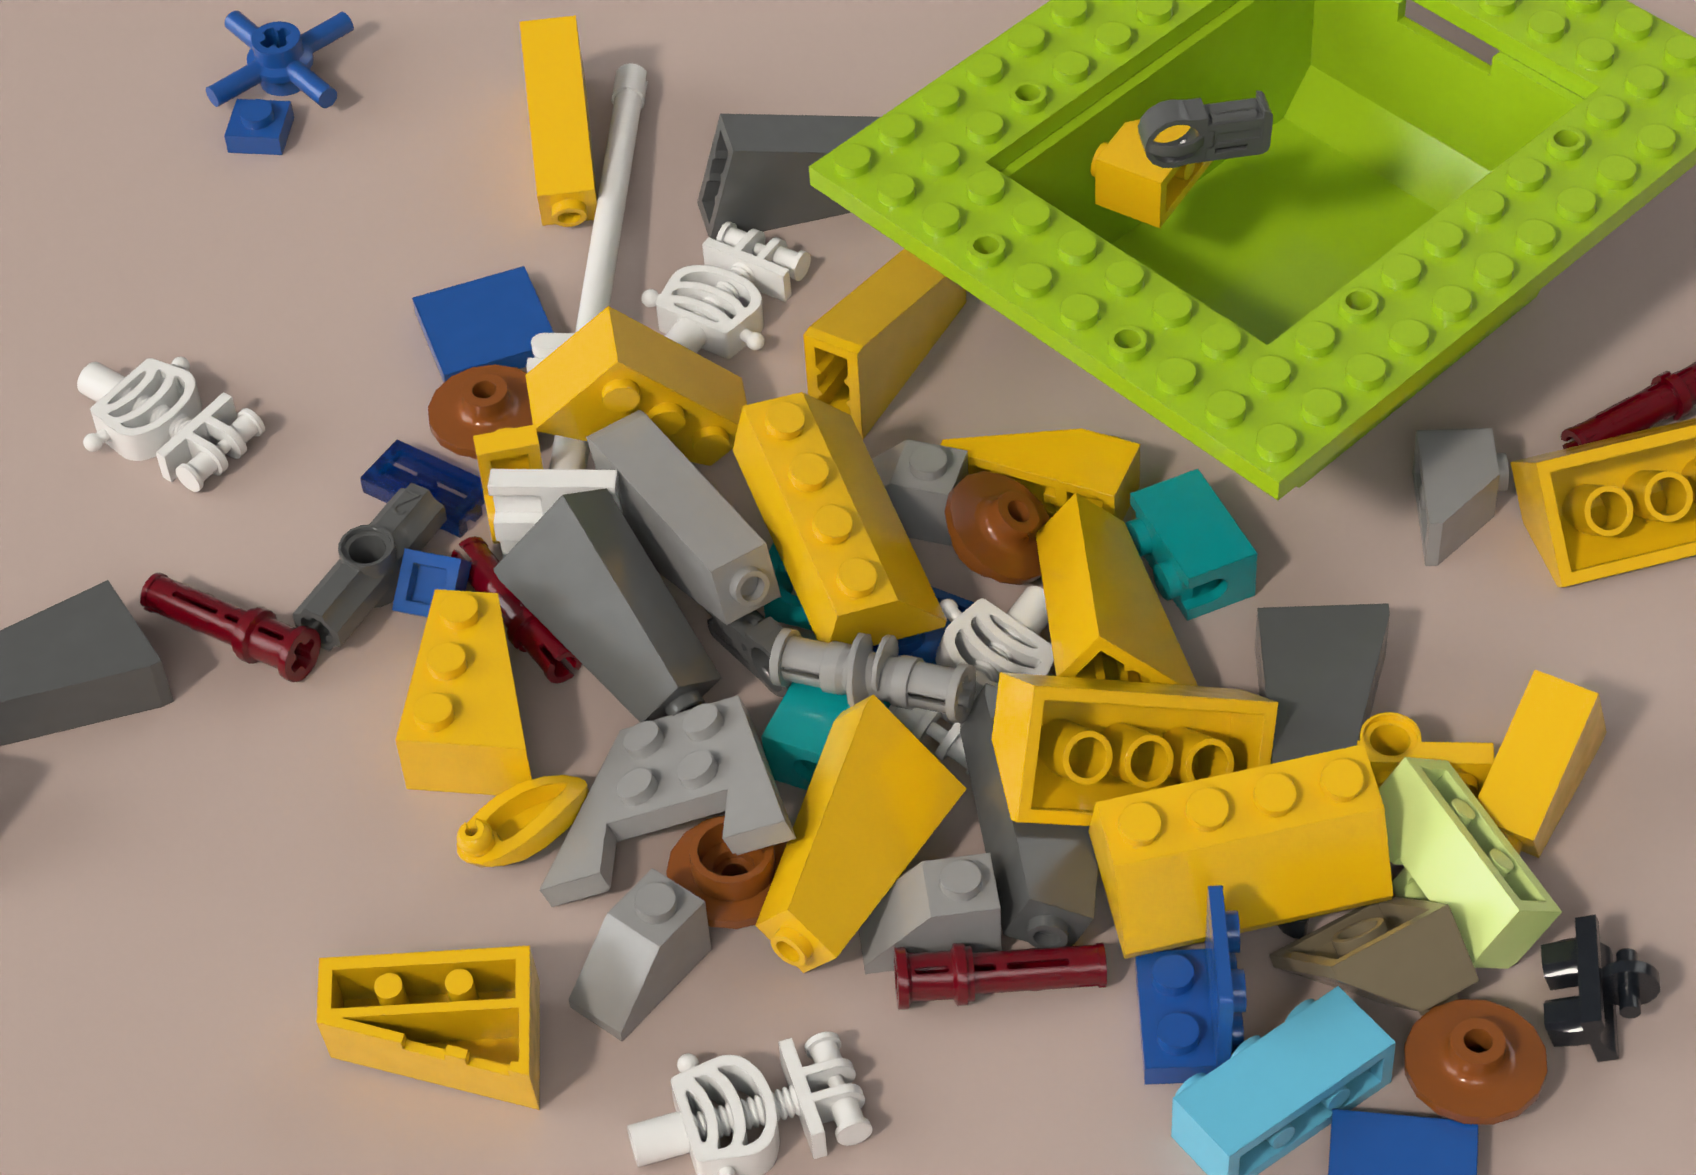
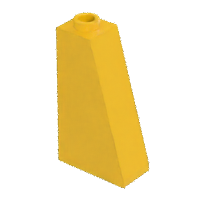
[519,15,597,227]
[803,249,967,440]
[1036,493,1198,686]
[755,694,967,973]

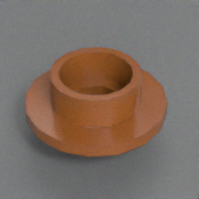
[428,364,541,460]
[944,471,1050,585]
[666,815,788,929]
[1404,999,1548,1125]

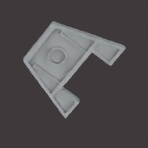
[540,695,796,907]

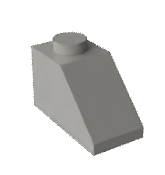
[1412,428,1509,566]
[872,439,968,546]
[859,853,1002,974]
[569,868,712,1041]

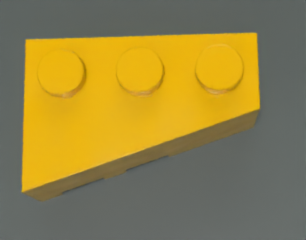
[525,306,747,466]
[395,589,532,795]
[316,945,540,1110]

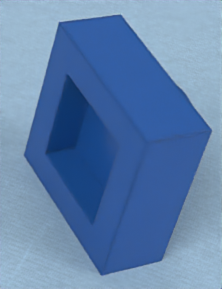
[224,99,294,155]
[392,548,472,618]

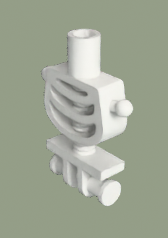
[641,221,811,359]
[77,357,265,492]
[889,585,1055,775]
[627,1032,873,1175]

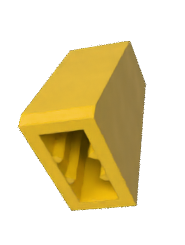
[1477,669,1607,858]

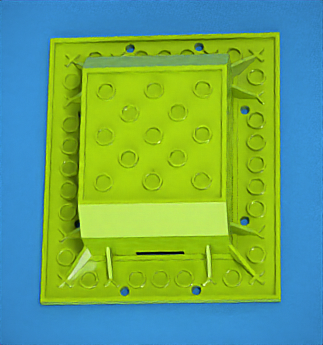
[809,0,1696,501]

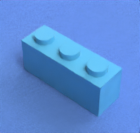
[1171,986,1396,1175]

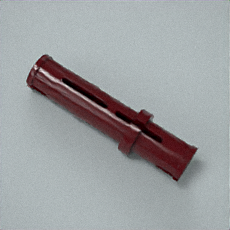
[1561,362,1696,449]
[451,536,582,684]

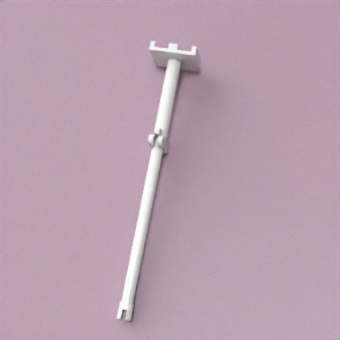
[487,63,648,559]

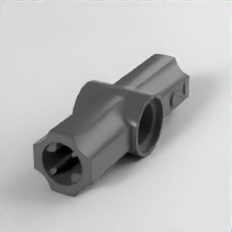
[293,483,447,651]

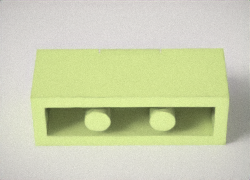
[1379,757,1562,969]

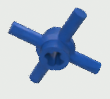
[206,11,354,108]

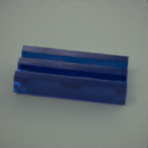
[360,439,485,538]

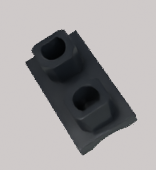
[1541,914,1660,1062]

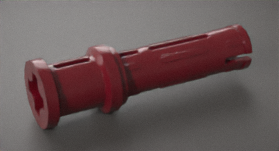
[140,573,321,682]
[894,942,1107,1010]

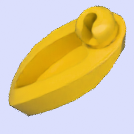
[456,775,589,868]

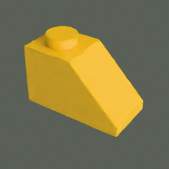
[1091,119,1212,228]

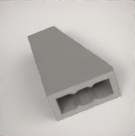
[586,410,781,625]

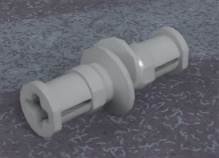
[769,628,976,724]

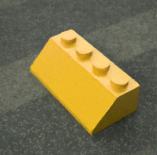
[733,392,947,646]
[1510,418,1696,588]
[992,672,1279,826]
[1088,744,1393,959]

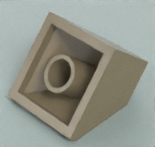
[1269,896,1480,1015]

